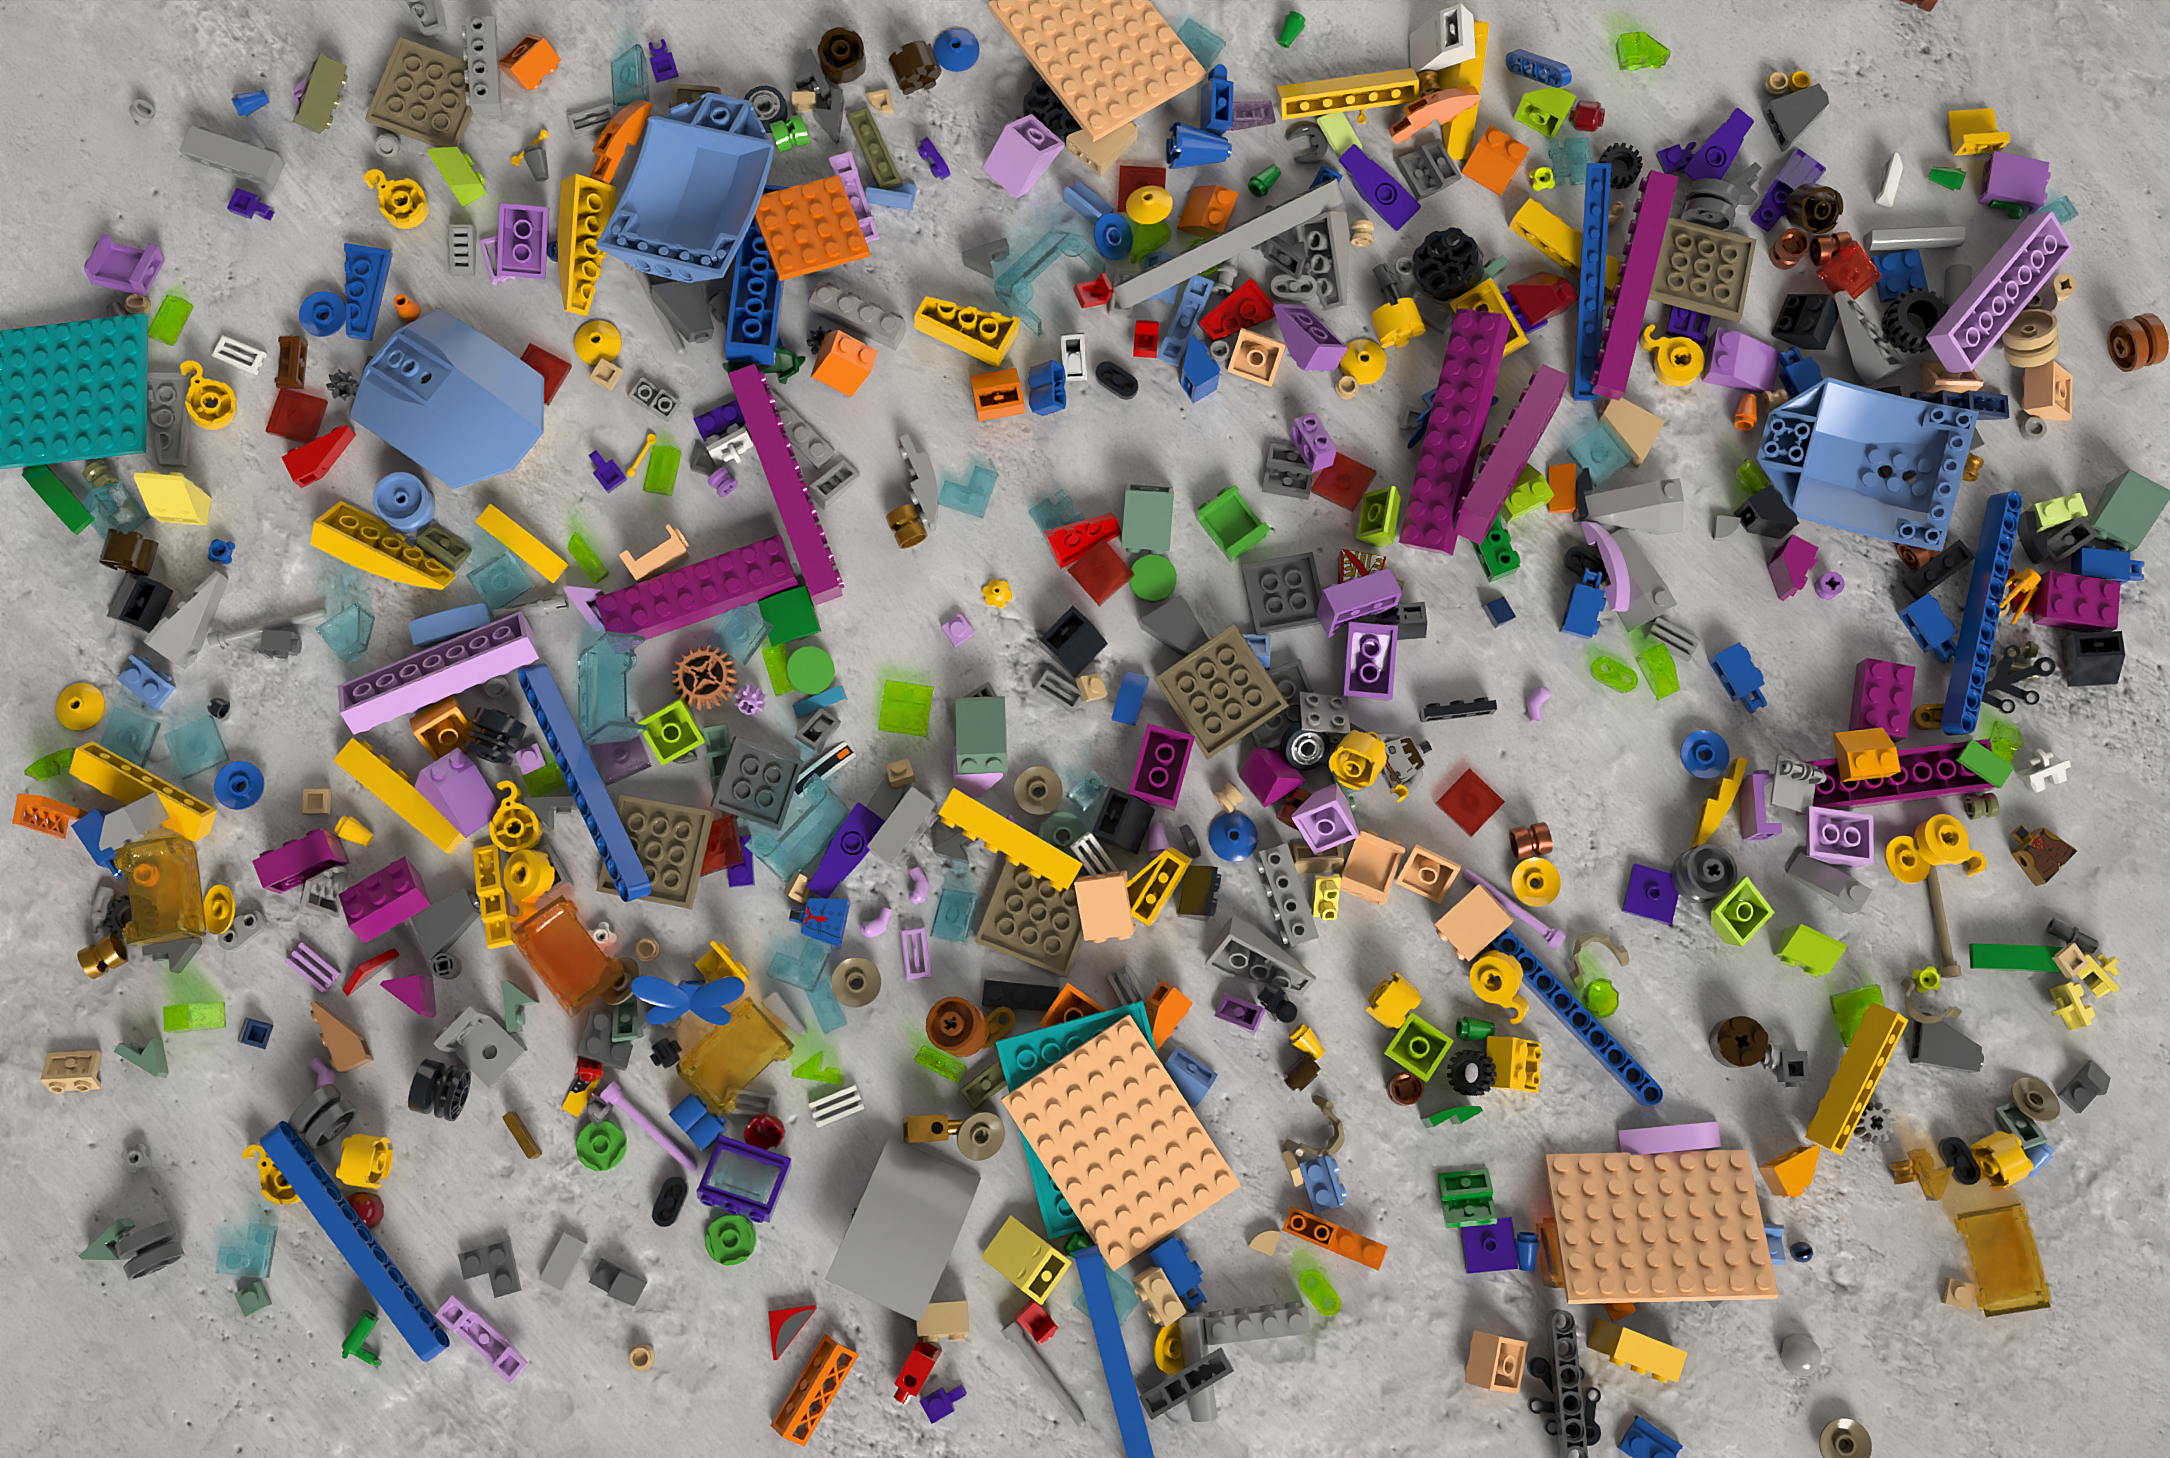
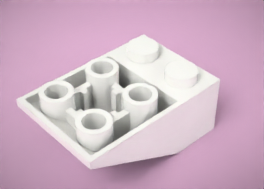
[1409,3,1475,75]

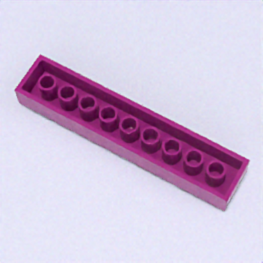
[1398,308,1511,556]
[728,364,845,606]

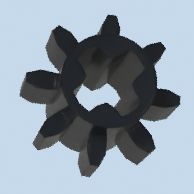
[806,326,832,355]
[326,369,358,401]
[649,1037,682,1069]

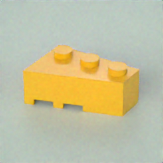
[1126,847,1192,926]
[1587,1318,1687,1383]

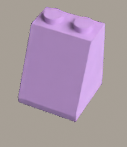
[983,114,1065,198]

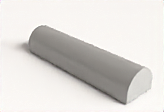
[1863,225,1965,251]
[1943,264,1972,311]
[1177,1311,1218,1422]

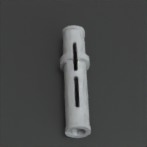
[493,594,569,621]

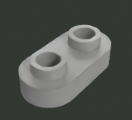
[1270,275,1317,301]
[218,909,267,951]

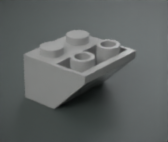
[99,792,170,851]

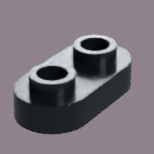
[1095,361,1138,400]
[1564,546,1609,585]
[1938,1137,1981,1185]
[652,1177,689,1227]

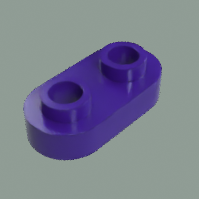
[917,137,951,180]

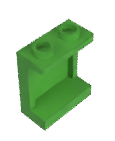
[1196,485,1271,563]

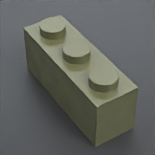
[292,53,348,134]

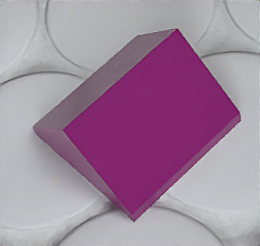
[1239,748,1305,808]
[380,975,437,1018]

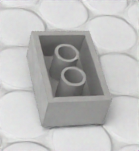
[867,787,939,870]

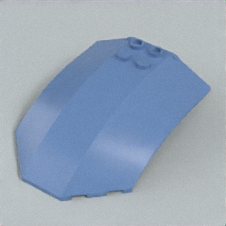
[596,92,774,283]

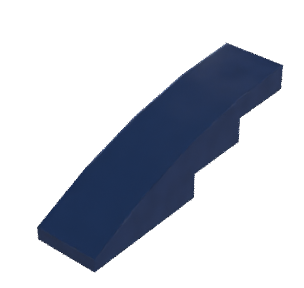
[1910,390,2009,420]

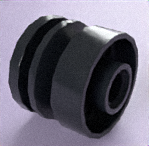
[462,707,527,765]
[408,1059,471,1121]

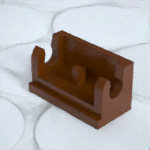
[274,336,308,389]

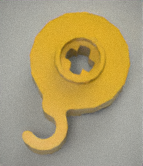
[363,169,430,229]
[1639,324,1705,387]
[180,360,237,430]
[489,780,543,854]
[1914,814,1987,877]
[503,849,555,924]
[1469,950,1529,1024]
[242,1144,302,1204]

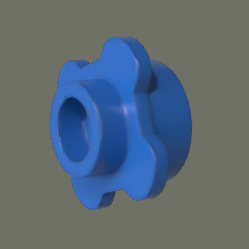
[208,539,235,565]

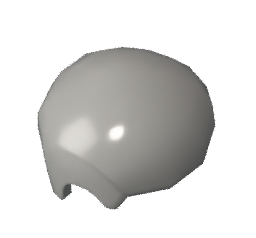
[1780,1334,1821,1377]

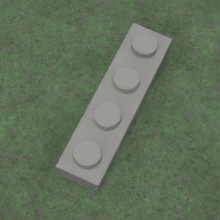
[766,389,836,470]

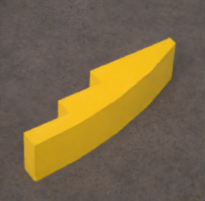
[475,503,568,583]
[1690,757,1748,849]
[472,844,514,949]

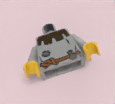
[1366,731,1433,803]

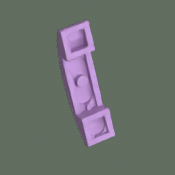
[829,151,880,243]
[1581,521,1630,612]
[1617,1121,1721,1155]
[434,1295,528,1384]

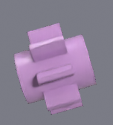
[735,684,766,715]

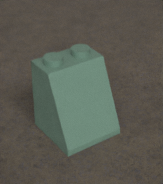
[2089,469,2170,552]
[1121,484,1174,554]
[955,696,1007,774]

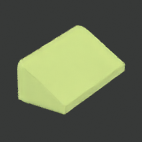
[1317,112,1362,158]

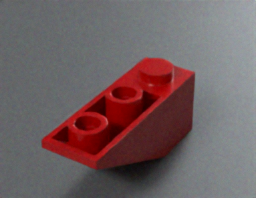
[282,425,356,488]

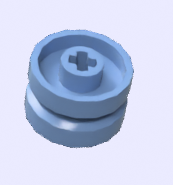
[373,472,435,532]

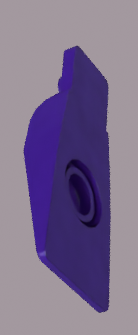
[1683,108,1754,181]
[1338,144,1421,231]
[1750,148,1826,232]
[807,803,886,899]

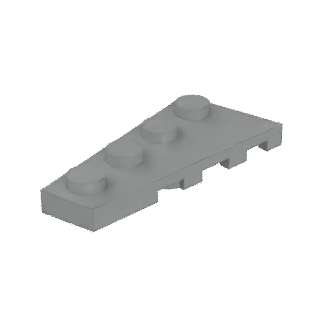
[405,0,447,37]
[147,372,195,467]

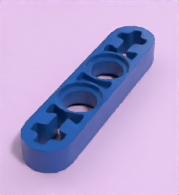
[1505,49,1572,88]

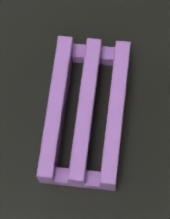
[479,235,516,285]
[900,927,931,980]
[284,942,341,993]

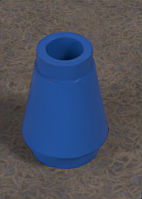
[231,89,270,117]
[1514,1232,1540,1271]

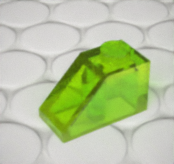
[1130,219,1172,265]
[1635,642,1680,701]
[163,1002,226,1034]

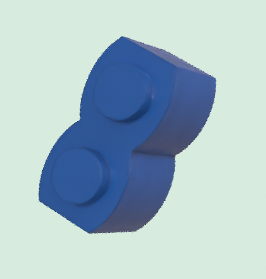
[1028,360,1066,416]
[668,1093,727,1151]

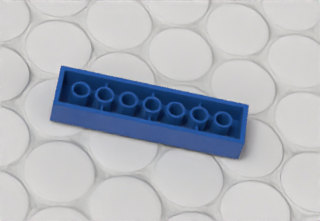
[725,184,789,365]

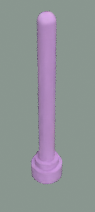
[1462,869,1567,950]
[600,1081,698,1172]

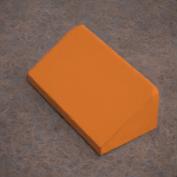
[1548,463,1576,513]

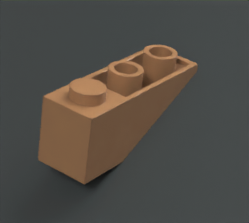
[310,1001,374,1073]

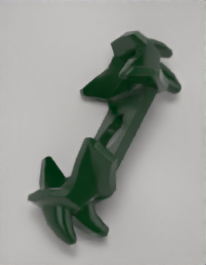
[722,346,806,384]

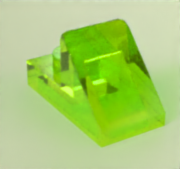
[1990,720,2023,765]
[791,1050,845,1086]

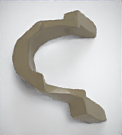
[1570,931,1629,990]
[1901,976,1962,1023]
[1284,1095,1345,1157]

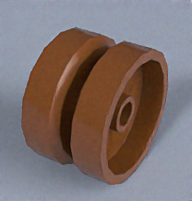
[2107,313,2169,372]
[925,996,989,1057]

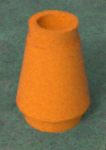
[394,294,420,322]
[1733,394,1757,431]

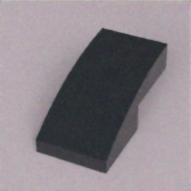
[1572,467,1593,522]
[2017,511,2049,564]

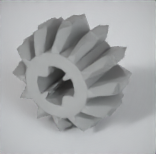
[1854,1101,1896,1145]

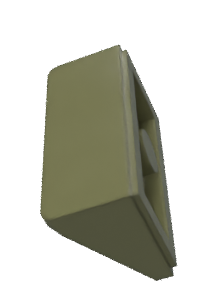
[417,524,472,573]

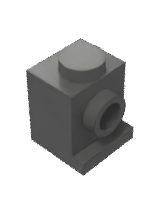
[708,290,731,331]
[259,629,302,659]
[1777,1051,1809,1087]

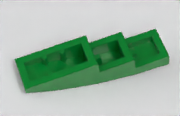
[21,464,95,535]
[1969,943,2064,973]

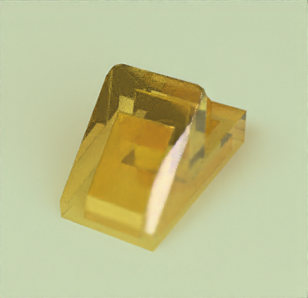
[1907,1149,1954,1201]

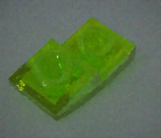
[24,747,76,782]

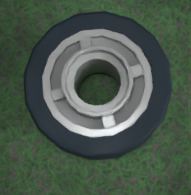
[744,85,788,133]
[1280,722,1330,771]

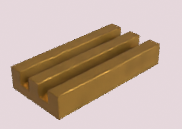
[502,1111,543,1159]

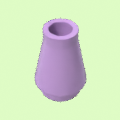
[1147,824,1170,861]

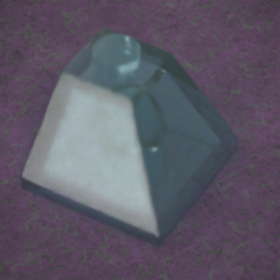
[315,602,375,663]

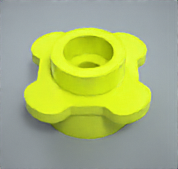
[1529,167,1555,192]
[1912,966,1941,994]

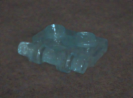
[1548,137,1593,186]
[1028,489,1085,537]

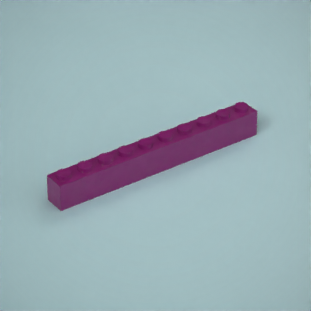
[1590,170,1678,401]

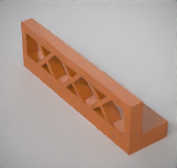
[12,793,88,839]
[770,1334,859,1446]

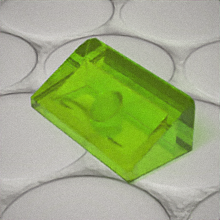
[148,295,193,346]
[643,446,682,496]
[567,532,609,584]
[913,1045,967,1084]

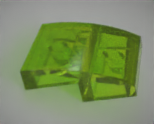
[878,680,934,737]
[1829,984,1885,1048]

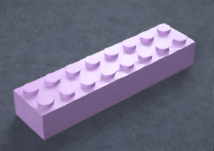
[1926,211,2074,374]
[337,611,539,735]

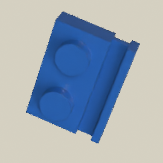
[1617,1415,1683,1458]

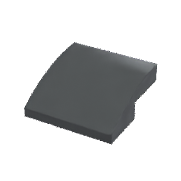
[1395,139,1462,201]
[1262,443,1313,500]

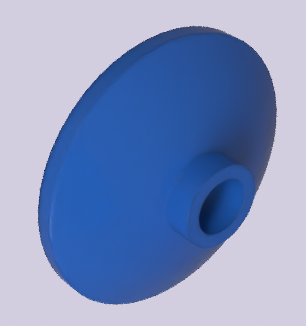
[934,28,980,72]
[1093,213,1133,260]
[299,291,346,337]
[1680,730,1730,779]
[214,761,265,810]
[1209,813,1258,862]

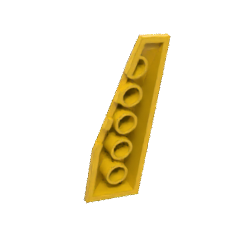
[1436,20,1489,162]
[558,174,616,316]
[310,501,456,590]

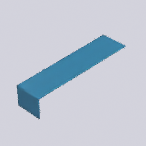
[792,686,848,718]

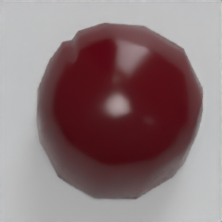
[743,1113,786,1150]
[346,1192,384,1230]

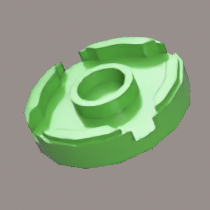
[1129,555,1177,603]
[786,646,835,695]
[576,1120,627,1171]
[705,1214,757,1266]

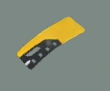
[562,1076,602,1117]

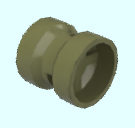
[82,461,118,495]
[1964,792,1999,820]

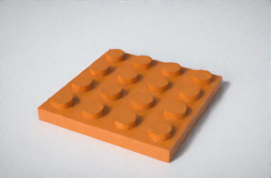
[754,175,870,281]

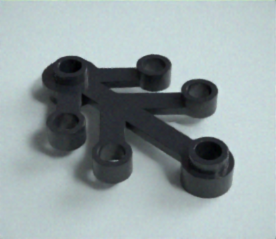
[1981,645,2056,714]
[1527,1356,1601,1446]

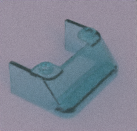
[994,229,1106,337]
[578,631,647,745]

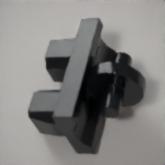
[1257,985,1298,1023]

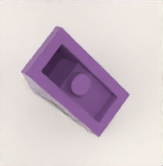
[1214,993,1265,1032]

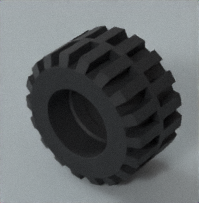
[1882,288,1949,354]

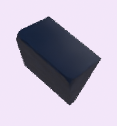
[1483,597,1516,629]
[238,1017,274,1049]

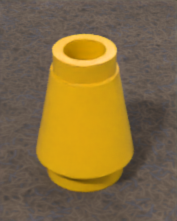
[334,815,374,847]
[1289,1023,1325,1061]

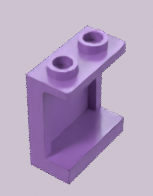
[1978,151,2051,214]
[84,233,165,296]
[1739,770,1782,840]

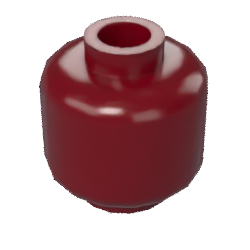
[1569,100,1605,132]

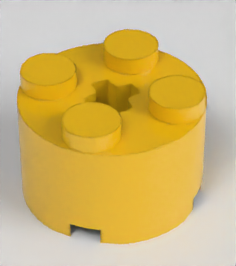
[1370,298,1426,349]
[1329,730,1387,790]
[1363,971,1422,1029]
[1969,1131,2033,1191]
[336,1133,393,1189]

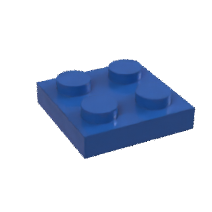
[1870,249,1929,303]

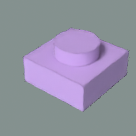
[941,613,975,648]
[515,743,548,777]

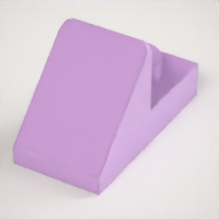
[563,586,605,632]

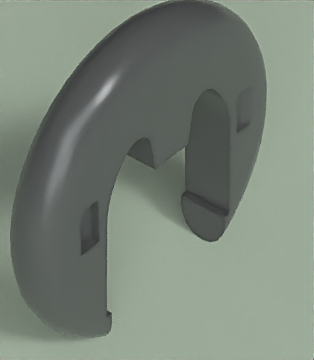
[1287,125,1328,164]

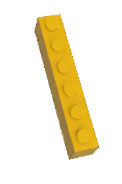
[1276,68,1419,120]
[1508,198,1620,305]
[333,737,465,855]
[69,741,217,842]
[938,788,1083,892]
[1805,1002,1908,1156]

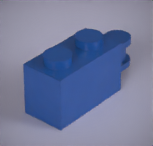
[1200,64,1234,136]
[1778,346,1824,399]
[2071,545,2145,585]
[1559,567,1606,639]
[1897,593,1957,664]
[1708,642,1767,714]
[71,808,134,879]
[1148,1236,1208,1311]

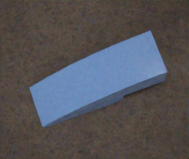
[408,603,492,648]

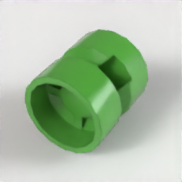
[770,114,810,153]

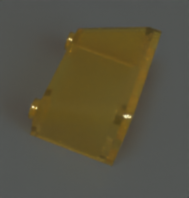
[114,834,206,946]
[676,997,795,1117]
[1954,1199,2052,1317]

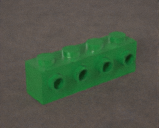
[1470,512,1521,583]

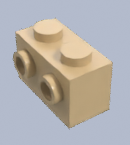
[1131,1266,1187,1327]
[917,1300,970,1343]

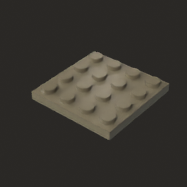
[365,37,473,148]
[1648,217,1757,323]
[1154,624,1290,760]
[596,795,714,910]
[974,860,1084,978]

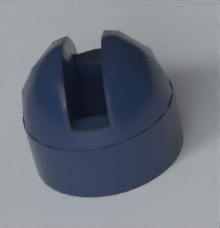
[547,241,558,262]
[1790,1242,1813,1263]

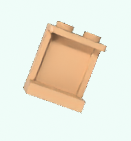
[619,524,690,583]
[1340,829,1406,906]
[1074,871,1137,943]
[1435,883,1515,961]

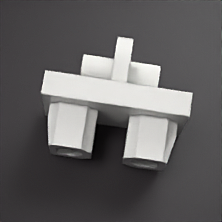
[706,423,754,465]
[2016,749,2071,793]

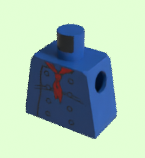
[789,898,851,949]

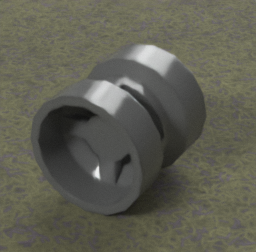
[431,953,462,980]

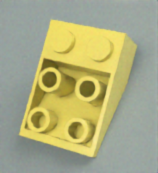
[134,470,211,525]
[981,1215,1072,1305]

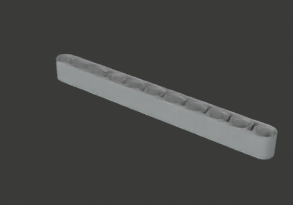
[1112,178,1345,309]

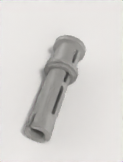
[1212,253,1240,297]

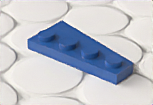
[344,243,393,341]

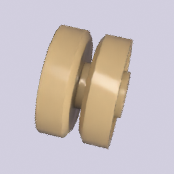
[2002,309,2060,367]

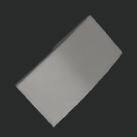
[628,377,682,422]

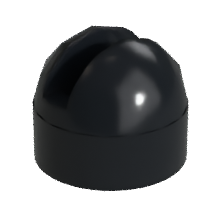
[207,697,230,719]

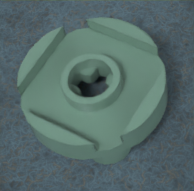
[1038,812,1087,859]

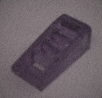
[1228,100,1276,131]

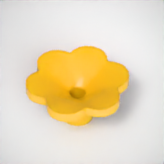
[982,579,1012,608]

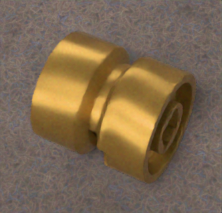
[885,504,928,549]
[77,934,128,979]

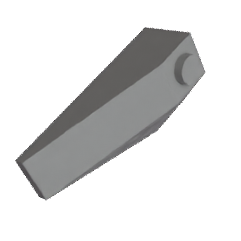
[1293,211,1350,310]
[1834,291,1907,386]
[1584,478,1684,535]
[1610,528,1677,633]
[143,571,229,669]
[300,866,349,918]
[1205,915,1316,995]

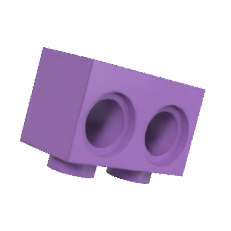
[1289,412,1337,472]

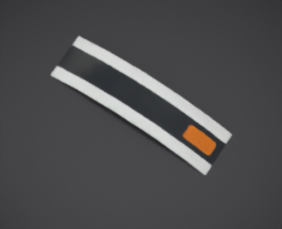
[794,741,856,799]

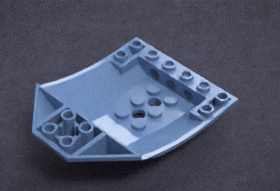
[349,308,544,489]
[1756,376,1979,552]

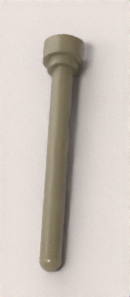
[1927,864,1962,978]

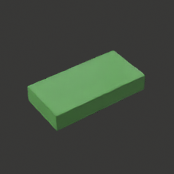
[1956,739,2014,789]

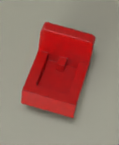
[1073,272,1114,309]
[1133,320,1159,358]
[574,1046,603,1082]
[1014,1299,1058,1345]

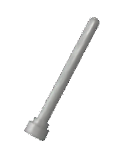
[624,262,685,354]
[207,608,327,652]
[1001,1319,1086,1427]

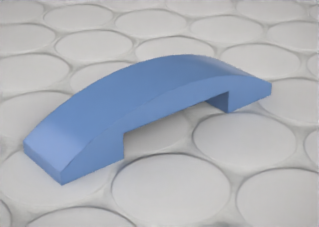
[1157,275,1214,367]

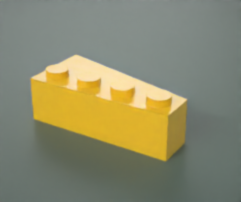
[914,296,1021,369]

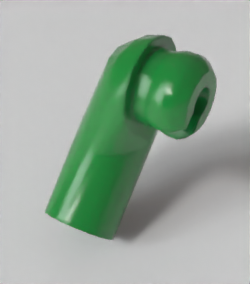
[1989,199,2024,220]

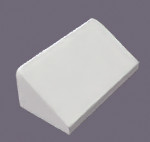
[1875,152,1903,207]

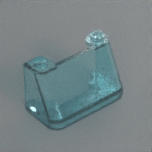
[745,773,851,882]

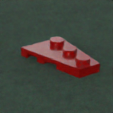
[1198,278,1276,342]
[1043,512,1122,569]

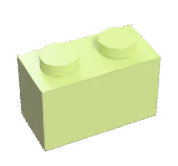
[2024,493,2088,533]

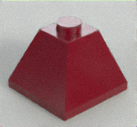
[1507,271,1579,326]

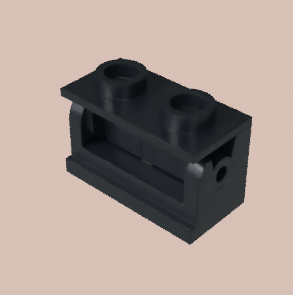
[1375,602,1427,640]

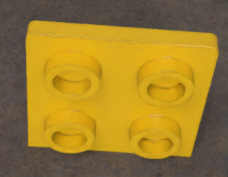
[1947,108,2010,156]
[694,939,750,987]

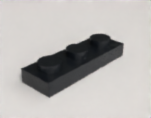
[1902,539,1975,601]
[1420,697,1497,722]
[982,980,1059,1012]

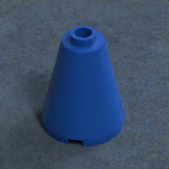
[1166,121,1232,169]

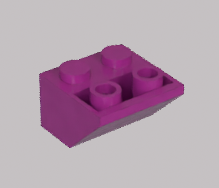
[1767,534,1819,601]

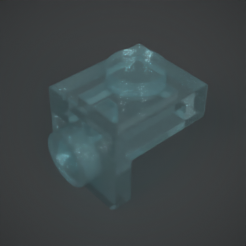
[1066,770,1109,813]

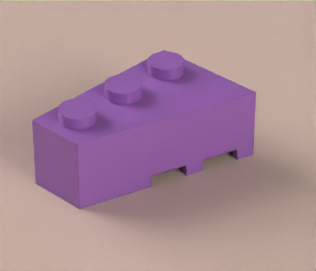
[1316,568,1402,638]

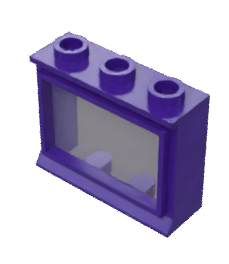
[696,1134,791,1223]

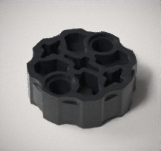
[1023,77,1082,143]
[1412,227,1485,301]

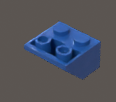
[1180,335,1221,403]

